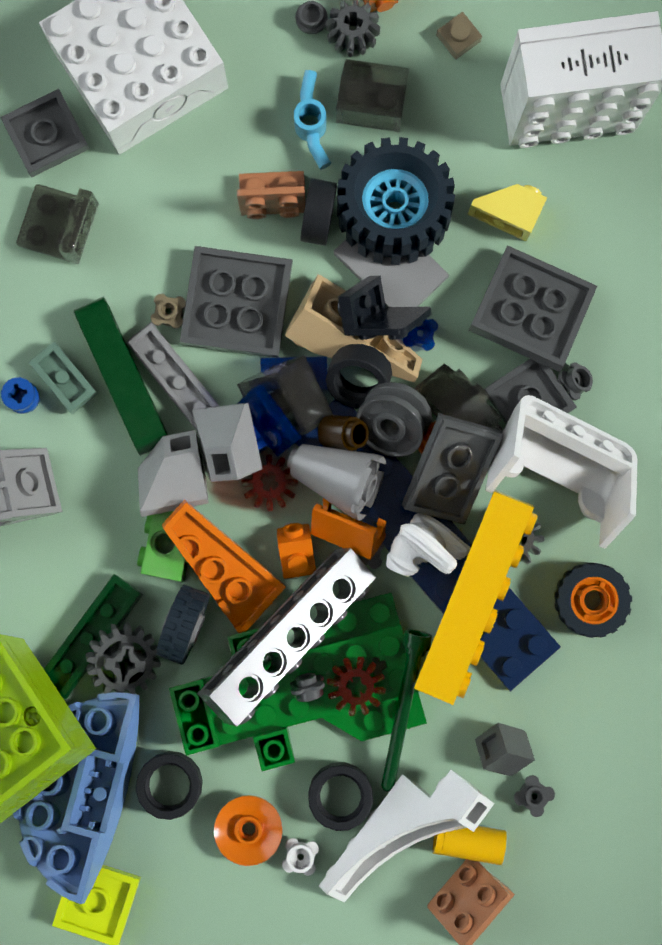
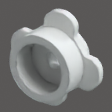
[282,838,319,876]

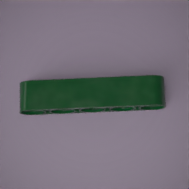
[73,296,168,456]

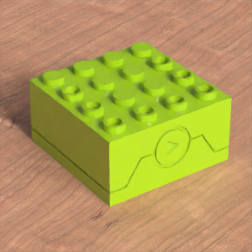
[0,634,96,823]

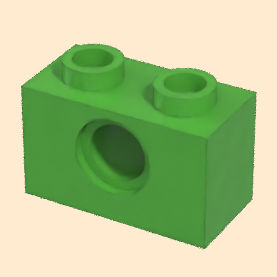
[137,511,188,582]

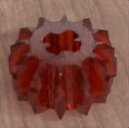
[241,454,298,512]
[327,656,386,716]

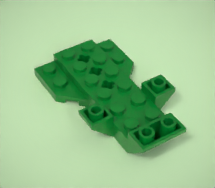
[169,592,427,772]

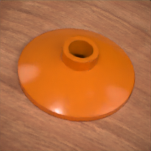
[214,795,283,866]

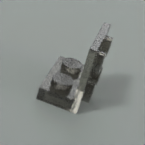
[16,184,99,264]

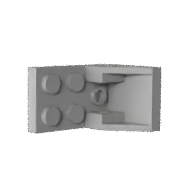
[0,448,62,526]

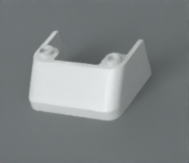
[486,395,638,549]

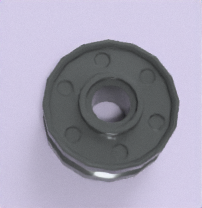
[356,382,432,458]

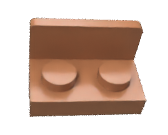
[427,859,515,945]

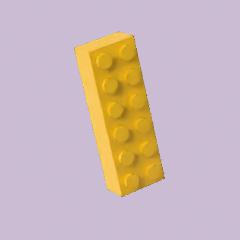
[414,490,538,705]

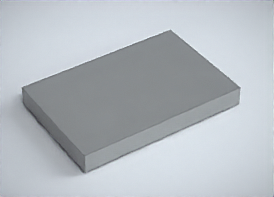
[334,216,449,307]

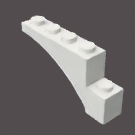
[319,770,495,903]

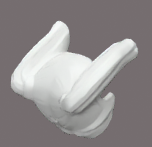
[386,513,471,577]

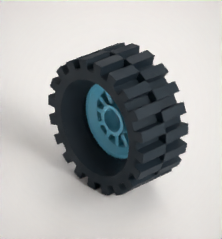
[337,137,455,265]

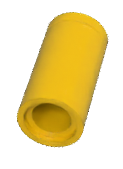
[432,826,507,865]

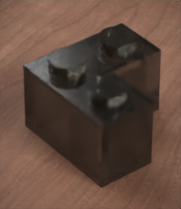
[414,363,503,433]

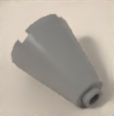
[287,444,386,521]

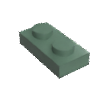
[28,342,98,414]

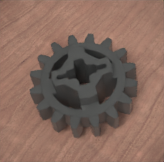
[85,622,161,694]

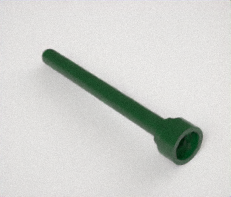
[381,629,432,792]

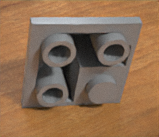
[192,403,262,482]
[138,430,209,517]

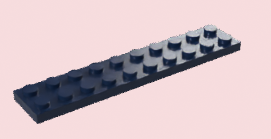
[291,399,561,691]

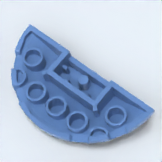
[13,692,140,904]

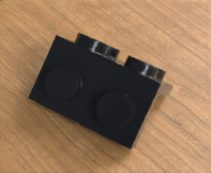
[338,275,432,340]

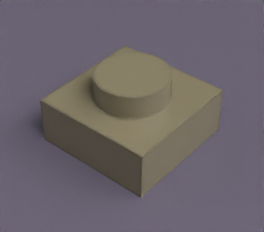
[436,12,482,60]

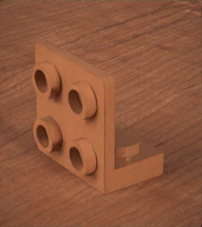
[237,171,306,219]

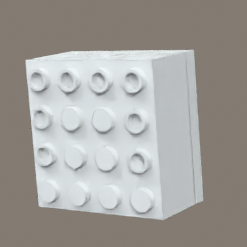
[39,0,228,155]
[500,11,662,148]

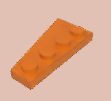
[162,499,286,633]

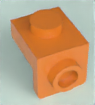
[277,523,316,579]

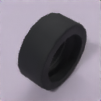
[300,178,337,246]
[325,344,392,409]
[135,751,203,820]
[308,762,373,831]

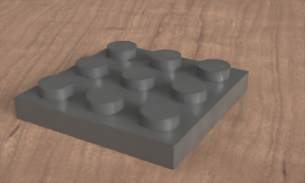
[469,245,597,372]
[180,246,293,358]

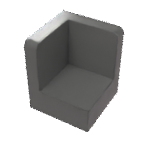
[475,723,535,776]

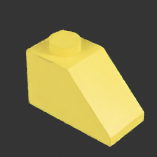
[467,184,547,241]

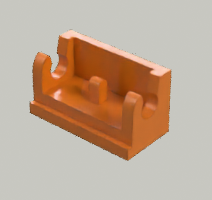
[311,498,386,560]

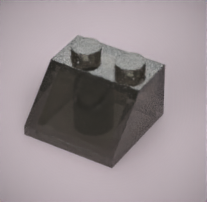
[336,59,409,132]
[237,355,333,442]

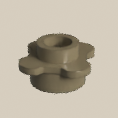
[151,294,186,329]

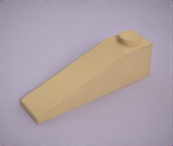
[285,274,423,382]

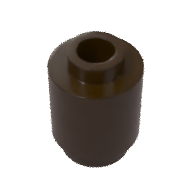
[318,415,369,451]

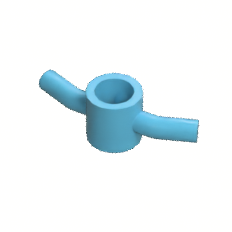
[294,70,331,170]

